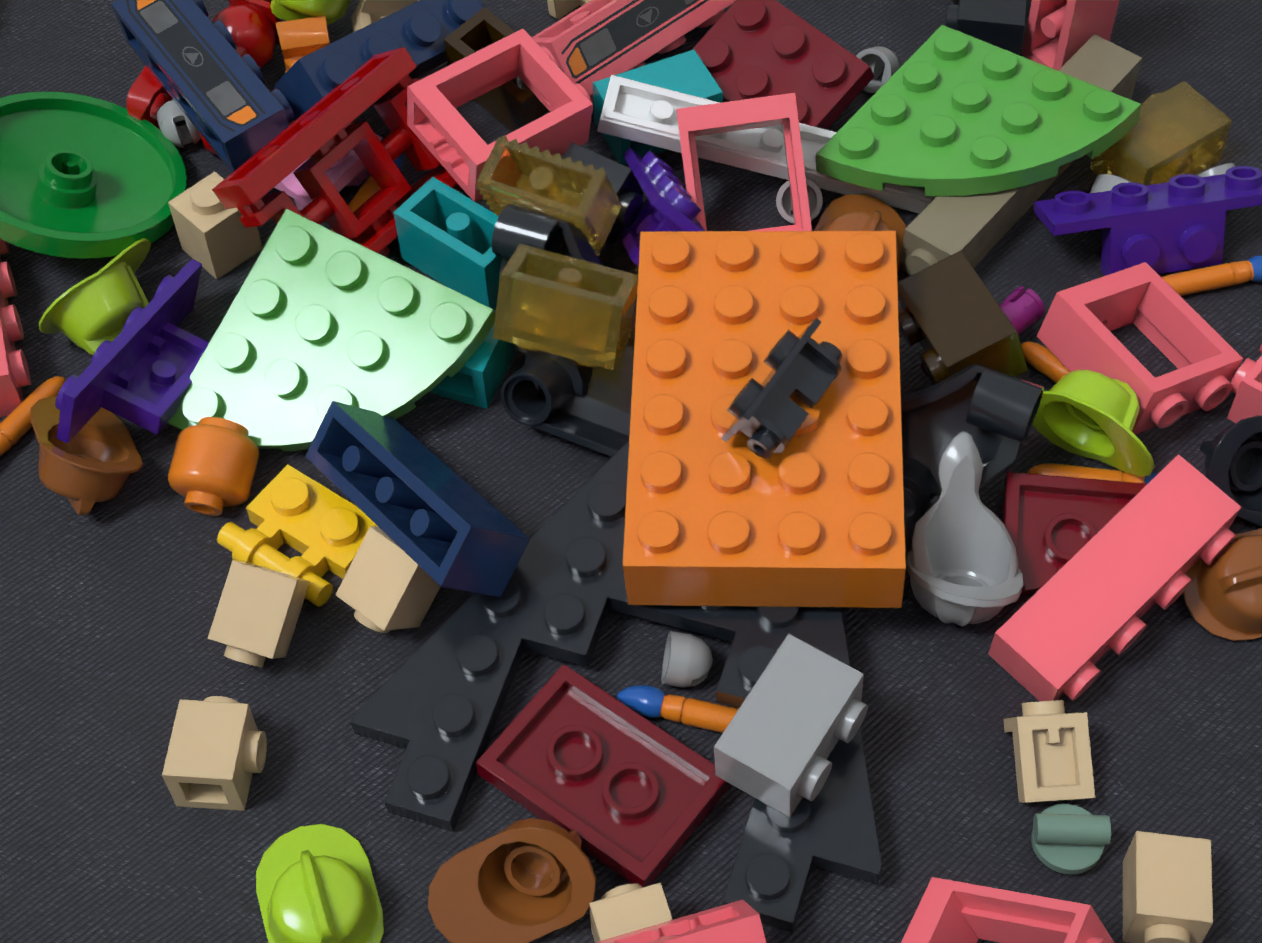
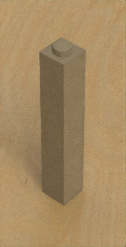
[900,34,1142,276]

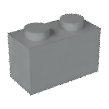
[714,634,868,818]

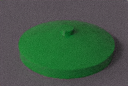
[0,92,187,259]

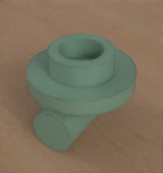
[1031,804,1111,875]

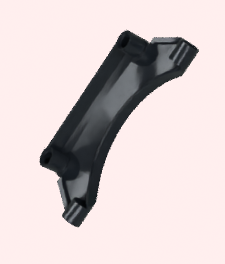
[491,203,1044,546]

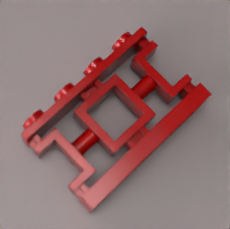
[212,47,462,257]

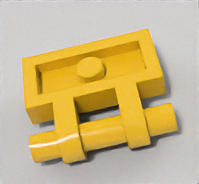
[217,464,377,606]

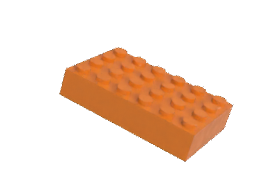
[623,231,906,608]

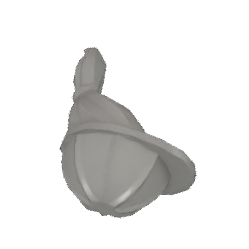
[906,431,1023,626]

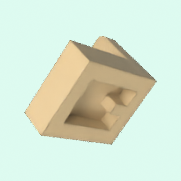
[1004,700,1095,803]

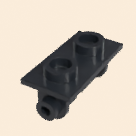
[721,318,842,459]

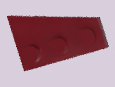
[1002,472,1147,597]

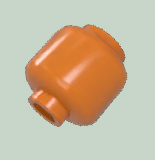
[168,417,259,516]

